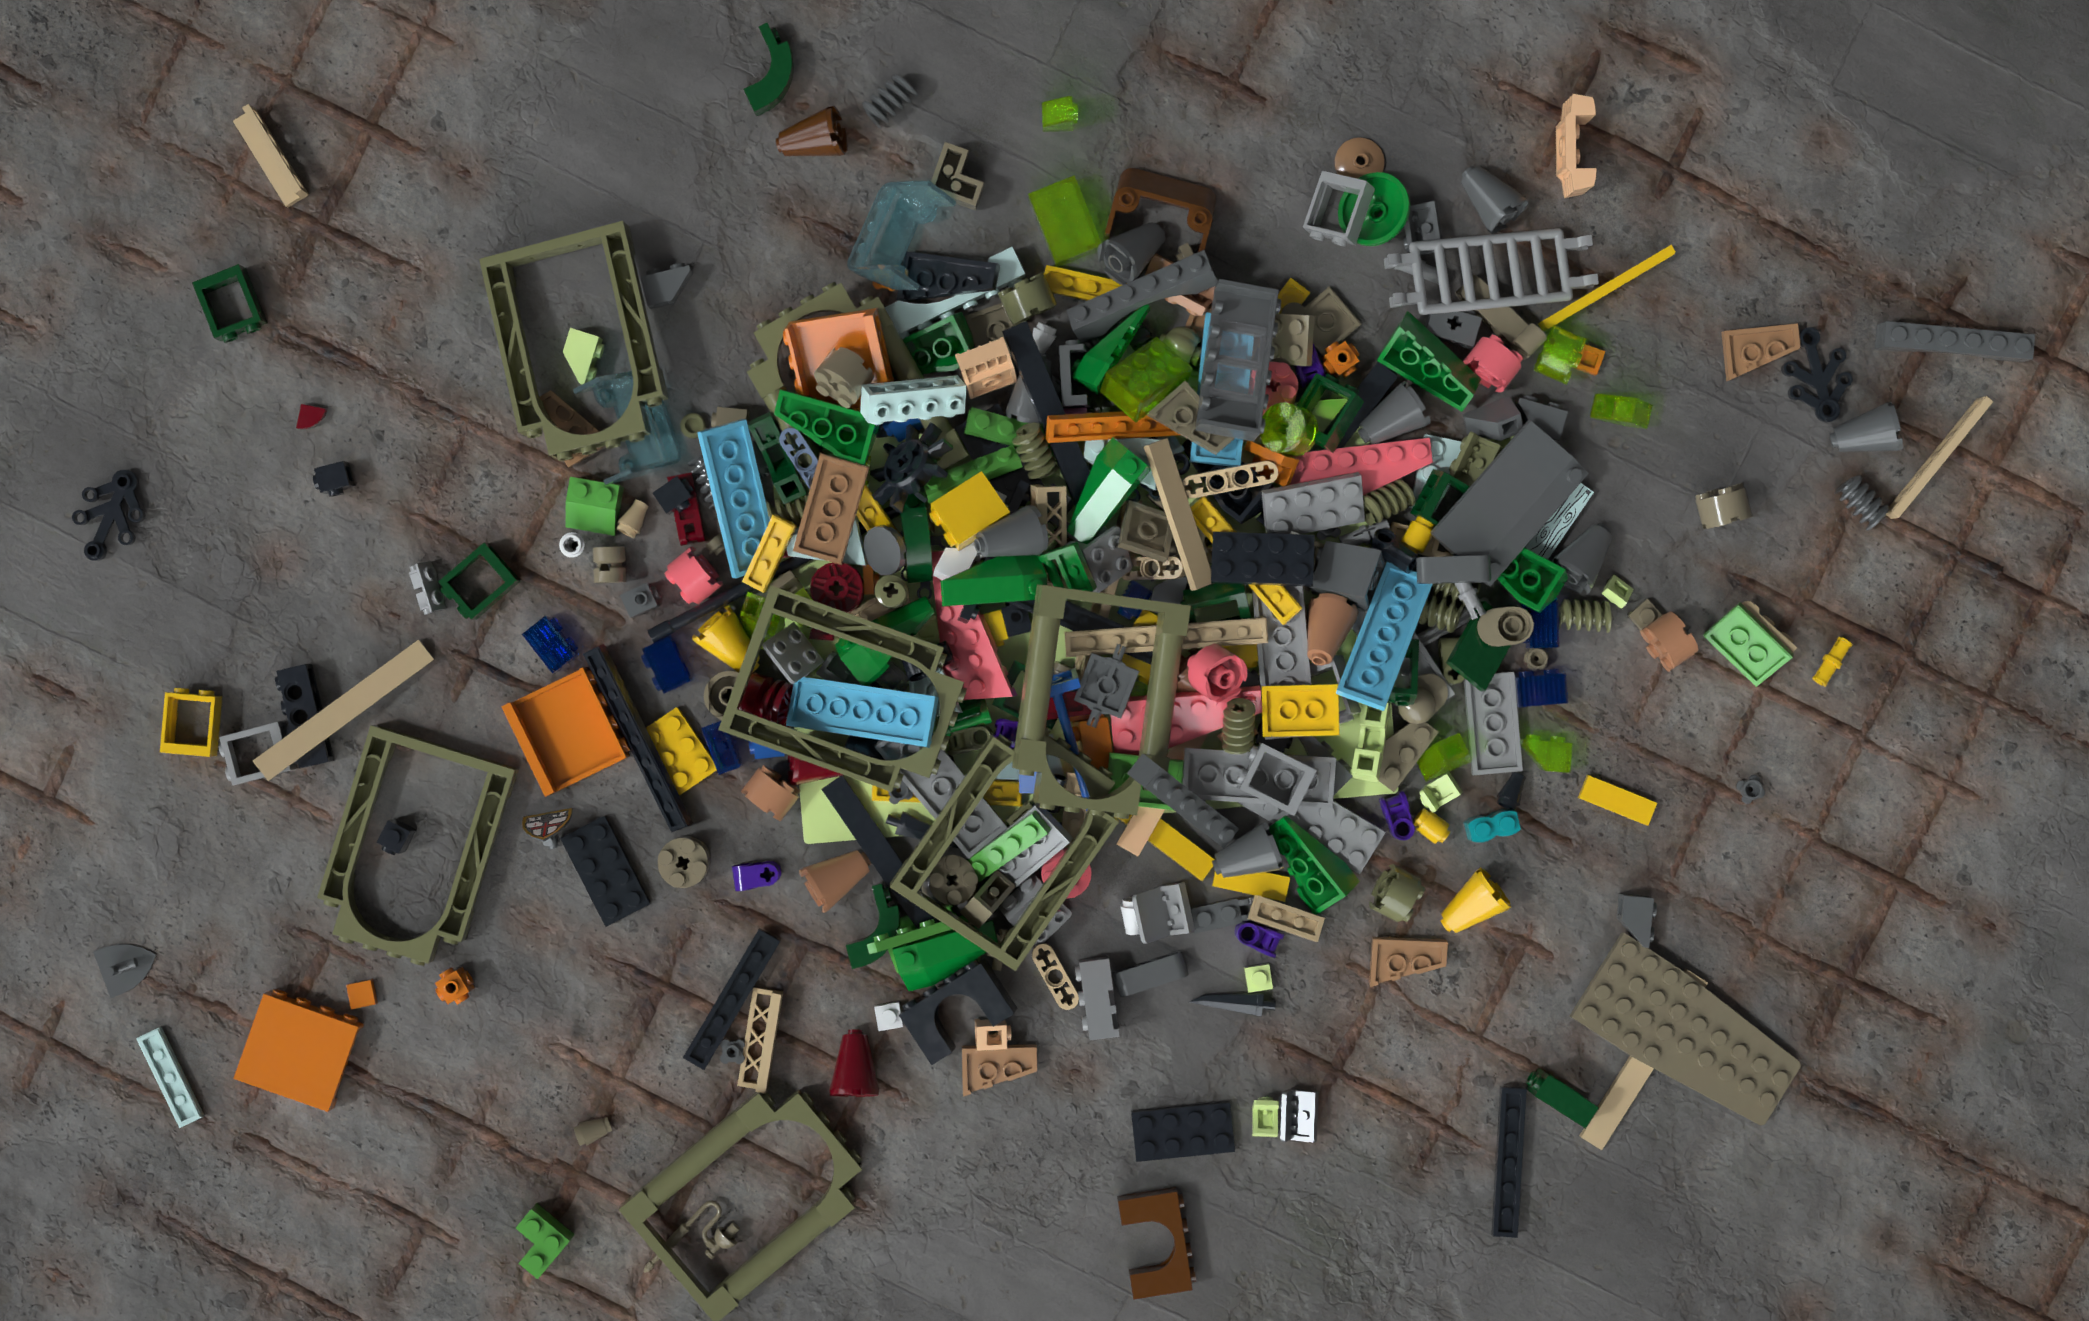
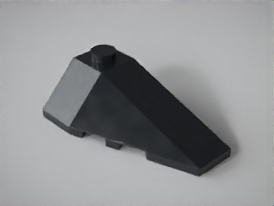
[1182,439,1275,524]

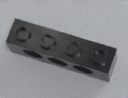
[275,664,335,769]

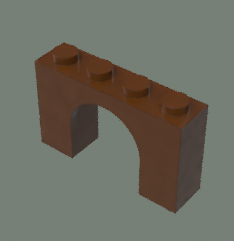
[1117,1187,1196,1300]

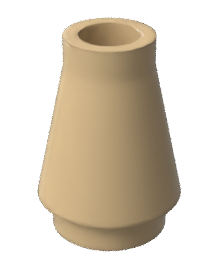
[617,499,649,538]

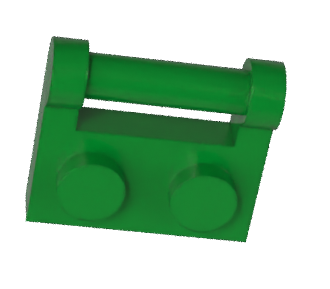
[1037,542,1097,600]
[938,699,992,736]

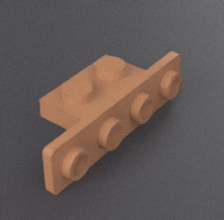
[1145,254,1215,316]

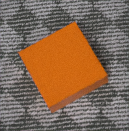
[1572,343,1606,376]
[346,979,378,1009]

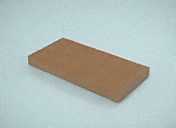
[793,453,870,565]

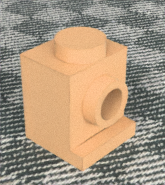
[975,1019,1011,1051]

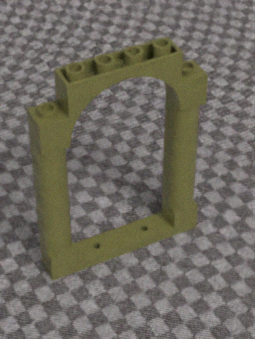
[479,221,669,461]
[747,282,969,519]
[1012,585,1191,819]
[718,586,967,792]
[317,725,519,966]
[890,728,1119,971]
[619,1089,863,1321]

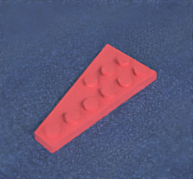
[1287,438,1433,495]
[931,550,1017,700]
[1111,686,1262,755]

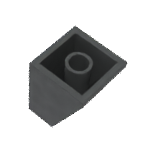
[1310,541,1385,611]

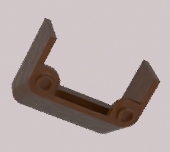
[1104,168,1216,253]

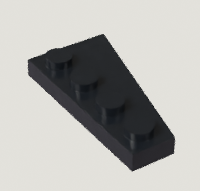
[896,251,1000,302]

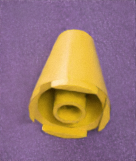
[692,605,760,673]
[1440,867,1511,933]

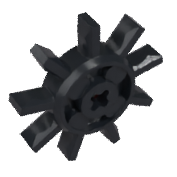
[870,422,953,513]

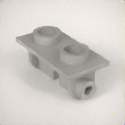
[409,561,446,615]

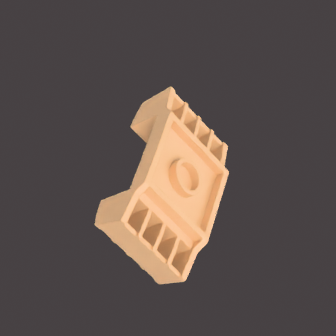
[1556,94,1597,198]
[955,337,1017,399]

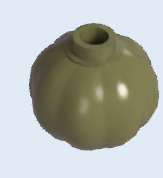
[1157,326,1202,372]

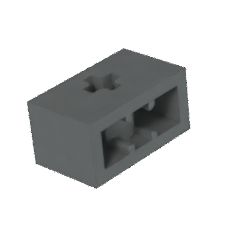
[1425,302,1482,349]

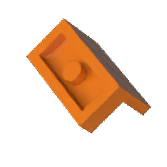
[1244,440,1299,486]

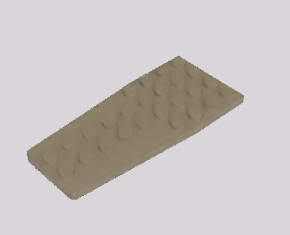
[1569,932,1801,1125]

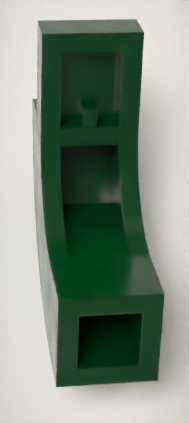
[743,23,794,116]
[747,412,807,504]
[900,494,933,583]
[846,882,900,969]

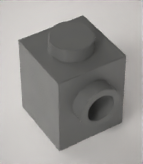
[620,583,662,618]

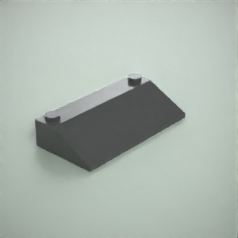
[1430,420,1589,586]

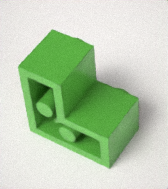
[516,1203,575,1279]

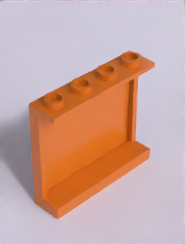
[783,308,894,410]
[501,667,630,797]
[233,989,364,1112]

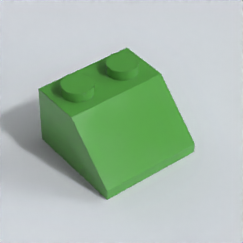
[565,477,624,536]

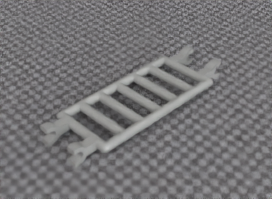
[1384,228,1599,315]

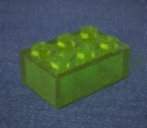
[1028,175,1101,267]
[1100,337,1193,422]

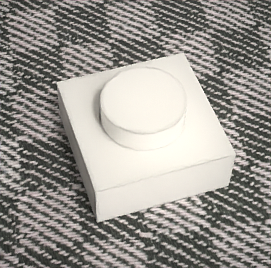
[874,1001,903,1031]

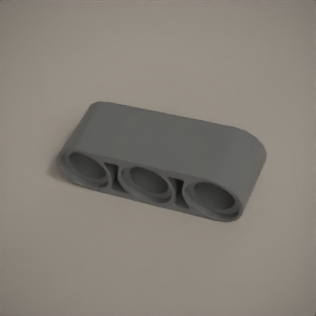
[1416,555,1491,584]
[1113,951,1189,997]

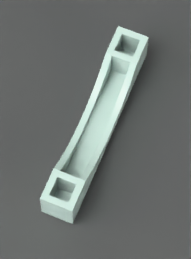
[884,247,1025,339]

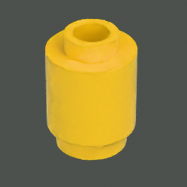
[1401,516,1435,554]
[1413,808,1450,844]

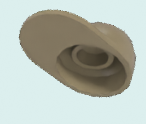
[1477,606,1534,646]
[1397,674,1448,724]

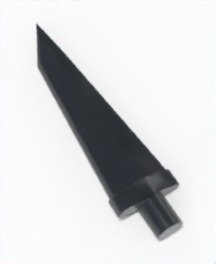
[886,811,959,848]
[1189,992,1276,1017]

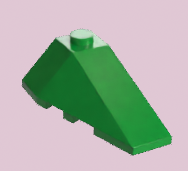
[1071,304,1150,396]
[892,312,974,377]
[774,390,879,466]
[1067,437,1151,544]
[1497,548,1568,613]
[940,555,1047,606]
[835,596,935,686]
[1269,815,1360,915]
[892,920,999,991]

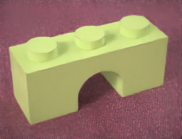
[1351,703,1391,782]

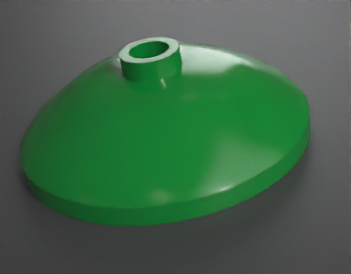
[1338,172,1410,246]

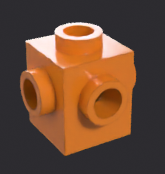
[1322,341,1359,378]
[435,967,475,1005]

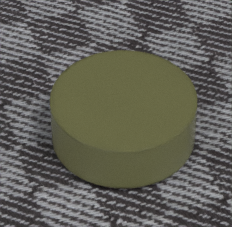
[680,413,706,439]

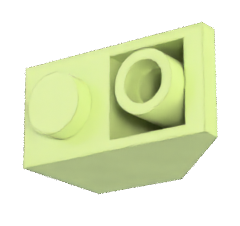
[563,328,604,387]

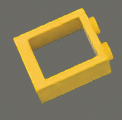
[160,688,222,757]

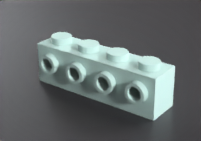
[860,375,966,425]

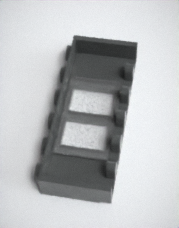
[1195,279,1281,442]

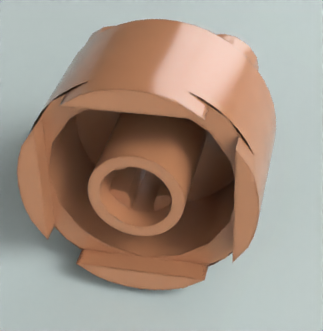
[1640,611,1699,672]
[741,765,801,821]

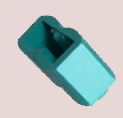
[1463,809,1521,842]

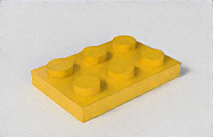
[1262,684,1340,737]
[646,707,720,796]

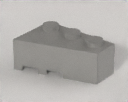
[1075,956,1120,1040]

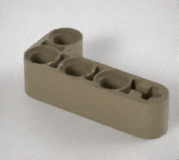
[1455,274,1547,360]

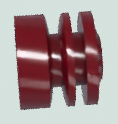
[810,562,864,613]
[739,673,793,728]

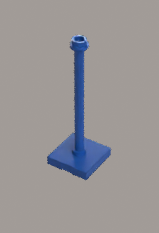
[1050,668,1088,811]

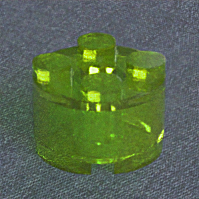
[1533,326,1587,385]
[1260,402,1318,456]

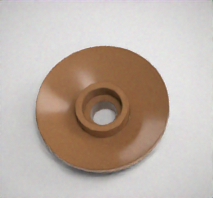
[1334,138,1384,179]

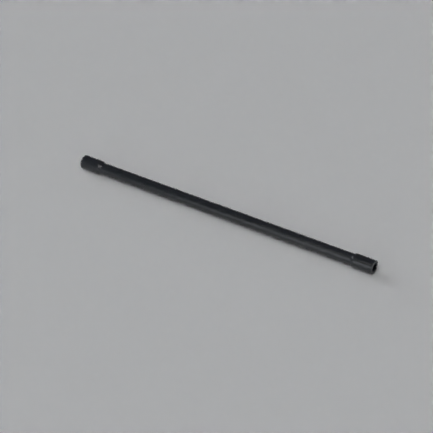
[647,506,900,643]

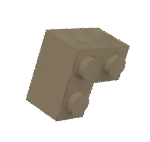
[928,142,984,211]

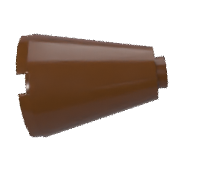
[776,106,848,156]

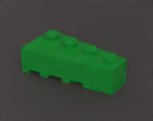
[1377,311,1481,412]

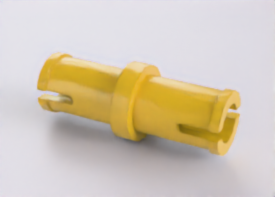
[1812,637,1852,687]

